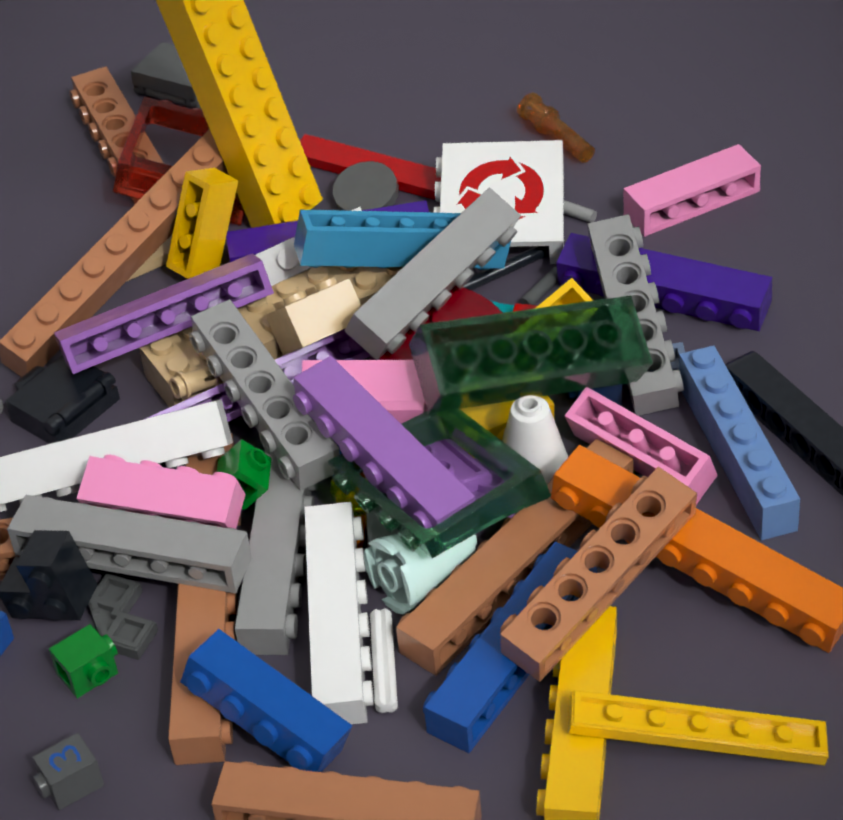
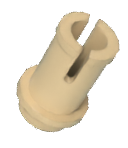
[169,365,219,400]

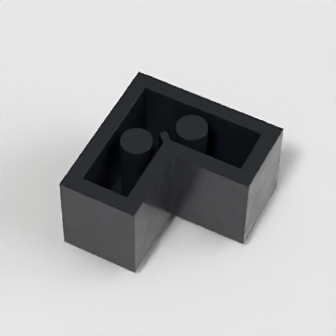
[0,530,98,621]

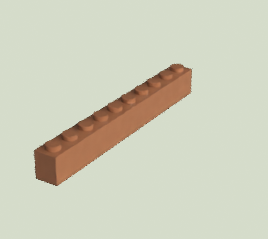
[0,129,229,377]
[169,433,241,765]

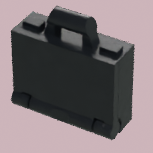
[5,355,120,444]

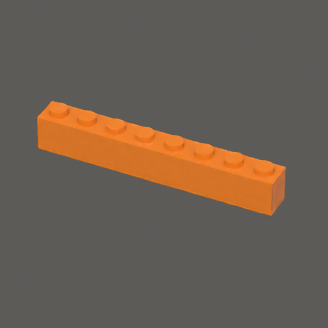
[551,445,843,653]

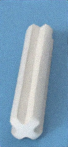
[370,608,398,713]

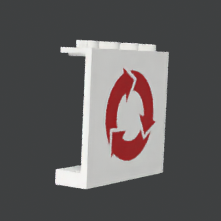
[434,140,564,264]

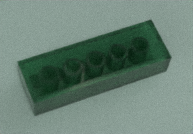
[409,295,653,414]

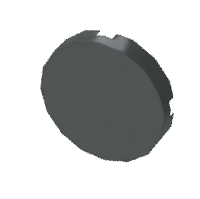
[332,161,399,211]

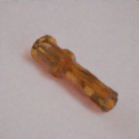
[517,93,595,163]

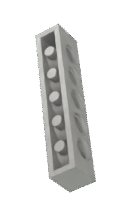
[587,214,684,416]
[189,299,340,491]

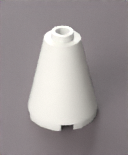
[497,395,568,496]

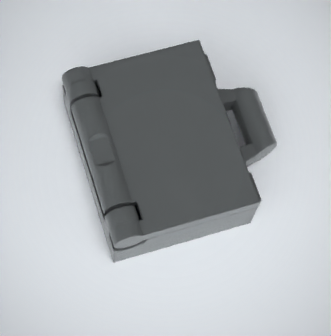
[131,42,201,109]

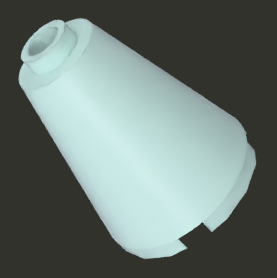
[364,526,477,614]

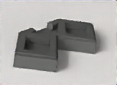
[88,573,158,660]

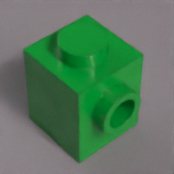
[217,439,272,510]
[49,624,118,698]

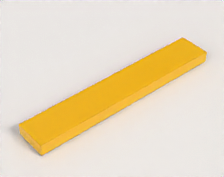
[569,690,829,765]

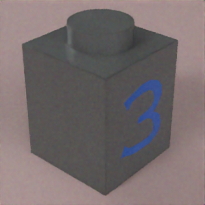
[32,733,104,810]

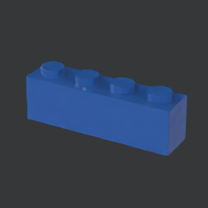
[180,629,353,772]

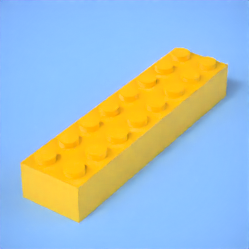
[156,0,323,228]

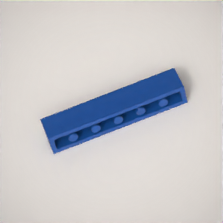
[423,541,597,753]

